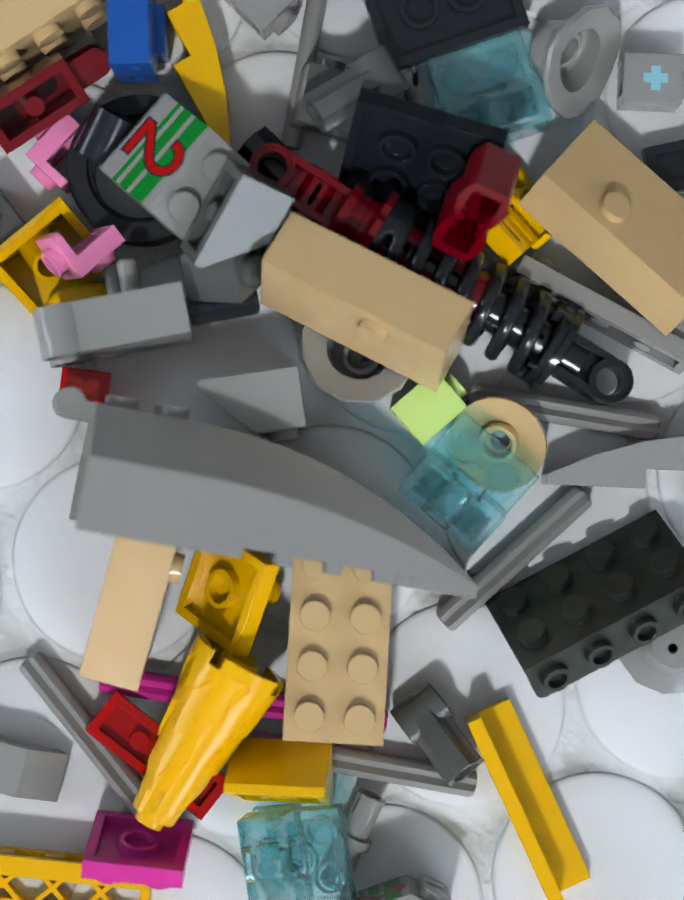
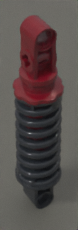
[249,143,634,404]

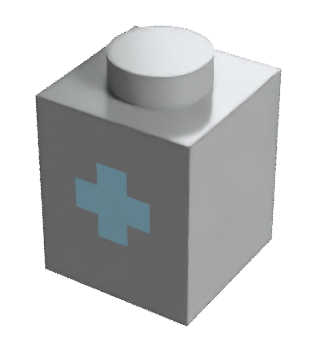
[616,52,684,112]

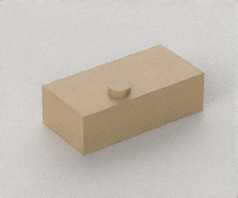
[518,119,684,336]
[261,211,474,392]
[78,536,186,692]

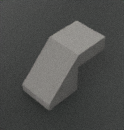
[0,735,69,802]

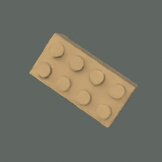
[0,0,107,84]
[282,557,392,746]

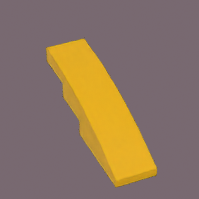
[166,0,233,148]

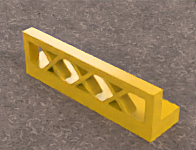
[464,697,591,900]
[0,845,152,900]

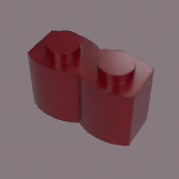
[432,142,521,262]

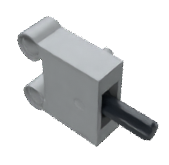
[33,258,260,368]

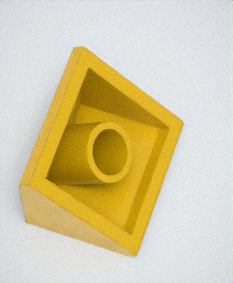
[0,196,116,317]
[223,738,334,805]

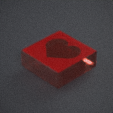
[56,366,113,415]

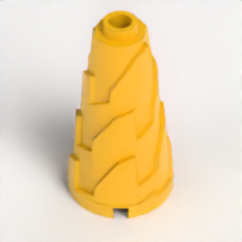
[133,633,285,831]

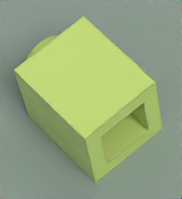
[389,372,468,446]

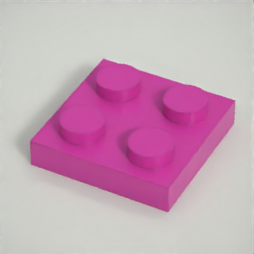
[81,810,194,890]

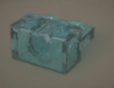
[426,30,553,144]
[398,411,539,555]
[237,802,357,900]

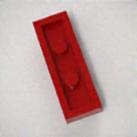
[84,689,226,820]

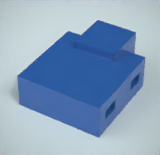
[107,0,170,84]

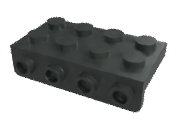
[485,509,684,698]

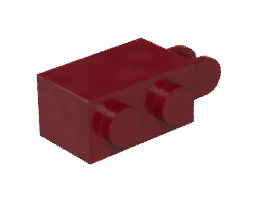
[0,44,111,154]

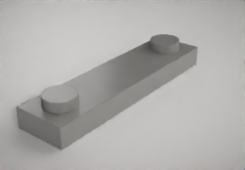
[511,255,684,374]

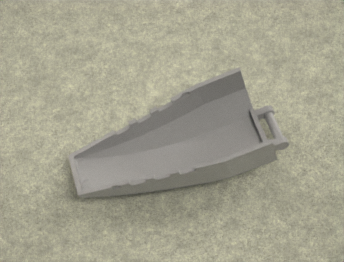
[52,387,478,599]

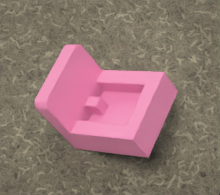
[25,114,81,194]
[36,224,125,280]

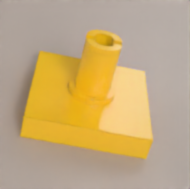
[175,548,281,656]

